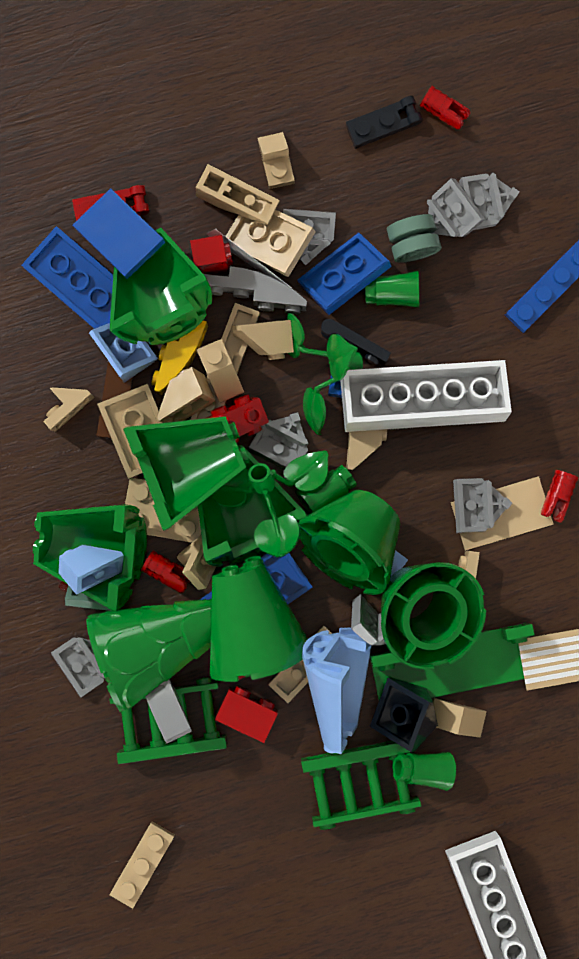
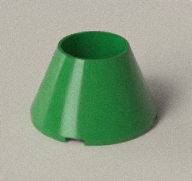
[298,490,400,595]
[381,562,486,670]

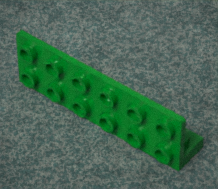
[370,623,534,700]

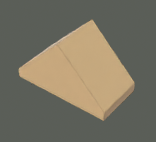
[433,698,486,737]

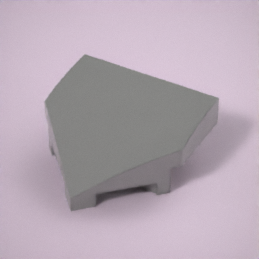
[459,173,519,230]
[427,178,486,237]
[283,209,336,265]
[248,412,308,469]
[453,478,512,533]
[351,595,386,645]
[51,637,104,698]

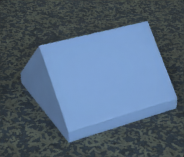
[89,323,158,383]

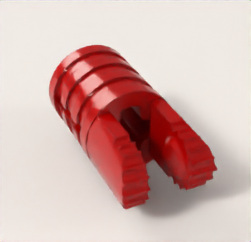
[420,86,471,130]
[541,470,578,523]
[141,550,190,593]

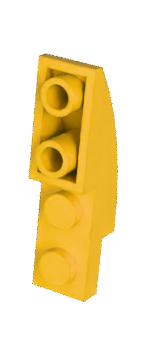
[151,321,208,395]

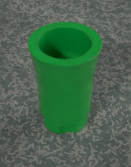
[365,271,419,308]
[295,465,357,514]
[392,752,456,791]

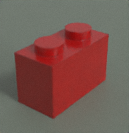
[190,235,233,275]
[215,686,278,743]

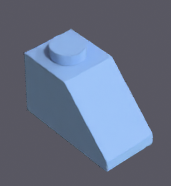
[59,545,124,595]

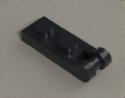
[345,96,423,149]
[321,319,391,366]

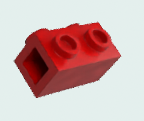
[204,395,269,443]

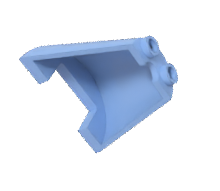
[302,628,372,754]

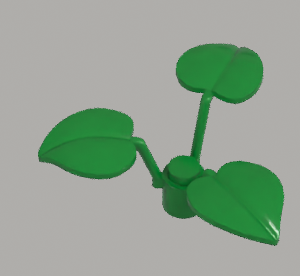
[287,313,363,435]
[211,451,329,557]

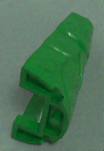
[86,599,212,712]

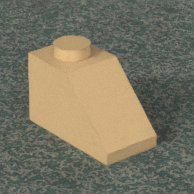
[231,320,294,360]
[197,339,244,403]
[157,367,215,423]
[346,429,387,472]

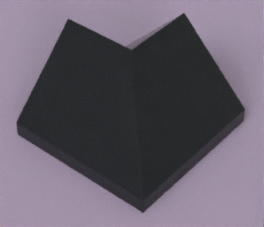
[370,677,438,752]

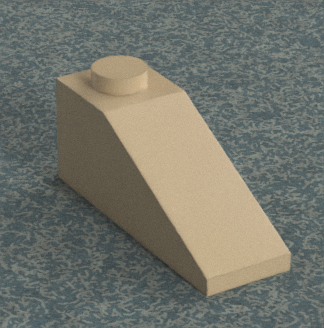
[196,164,280,225]

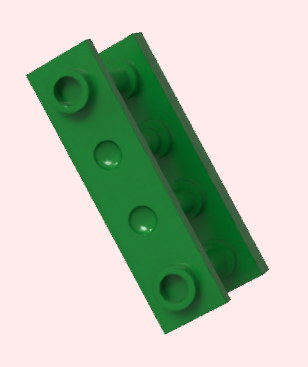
[109,677,228,764]
[301,740,421,830]

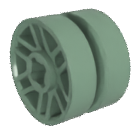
[387,214,442,263]

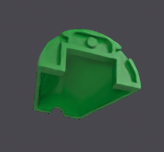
[110,228,212,345]
[123,416,250,531]
[198,445,306,566]
[33,504,147,611]
[210,556,308,682]

